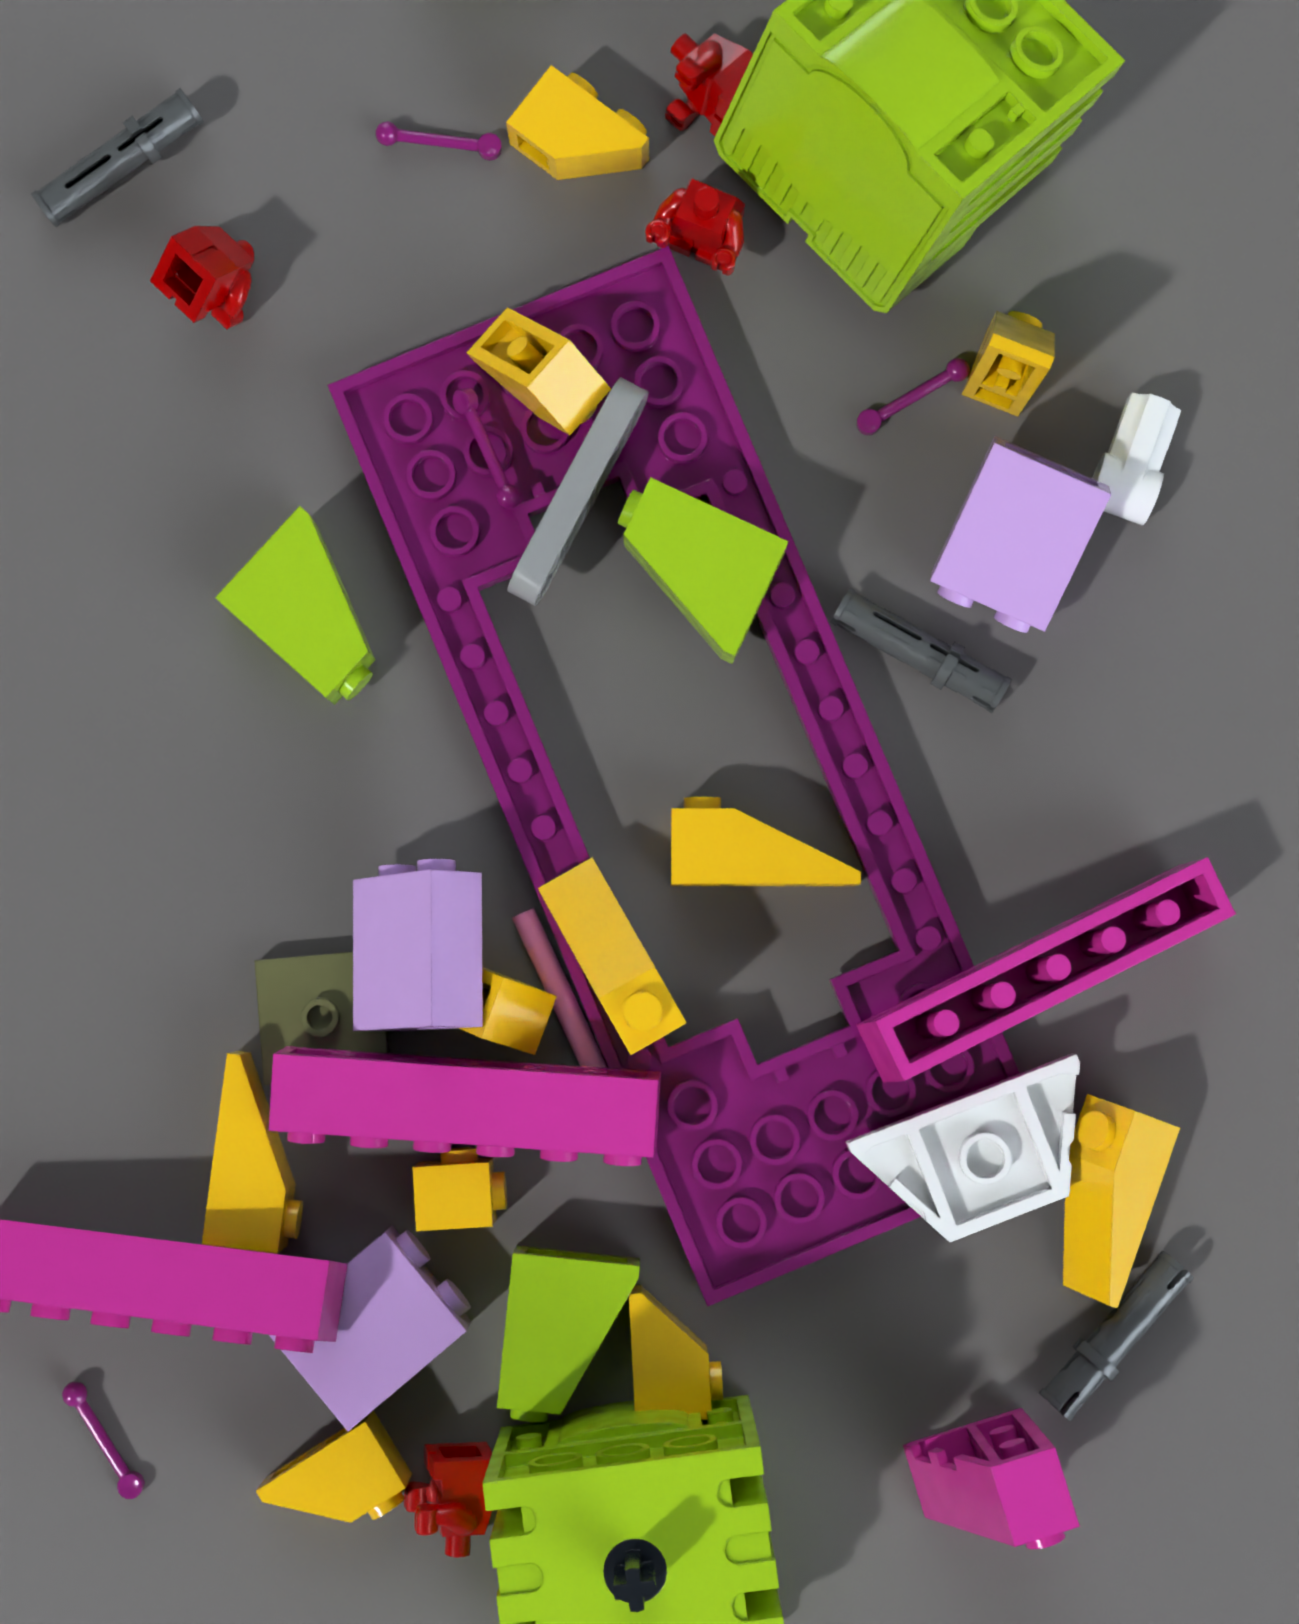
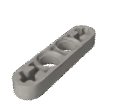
[507,377,649,606]

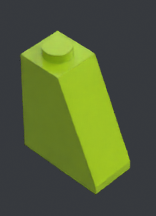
[618,477,789,664]
[215,506,376,705]
[497,1245,640,1422]

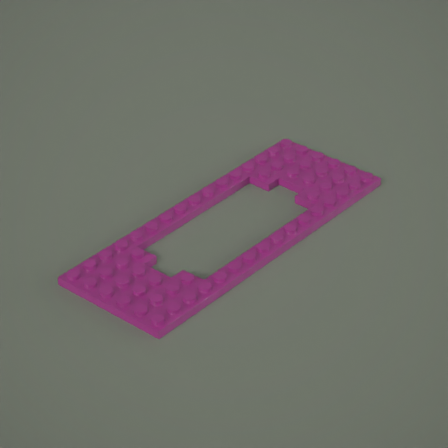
[327,246,1020,1307]

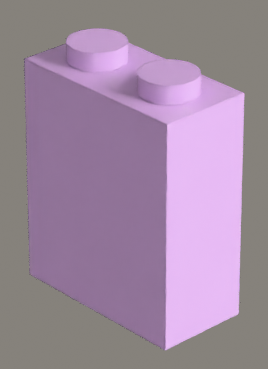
[930,436,1111,633]
[353,859,483,1031]
[269,1225,471,1431]

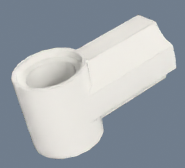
[1092,392,1181,525]

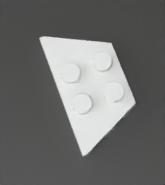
[845,1053,1080,1242]

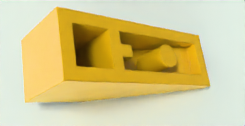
[961,311,1055,417]
[671,797,861,886]
[538,857,687,1055]
[202,1051,303,1254]
[1063,1094,1180,1308]

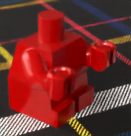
[665,33,753,137]
[645,178,745,276]
[150,226,255,330]
[404,1442,493,1558]

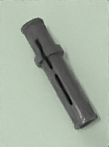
[31,88,204,227]
[830,588,1012,713]
[1039,1251,1194,1422]

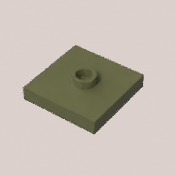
[254,952,389,1085]

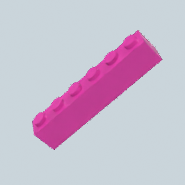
[856,857,1236,1083]
[269,1046,661,1166]
[0,1219,348,1353]

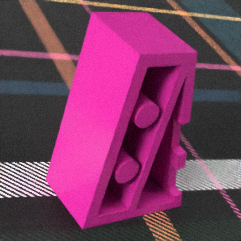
[903,1408,1080,1549]

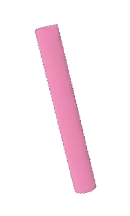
[512,908,608,1068]

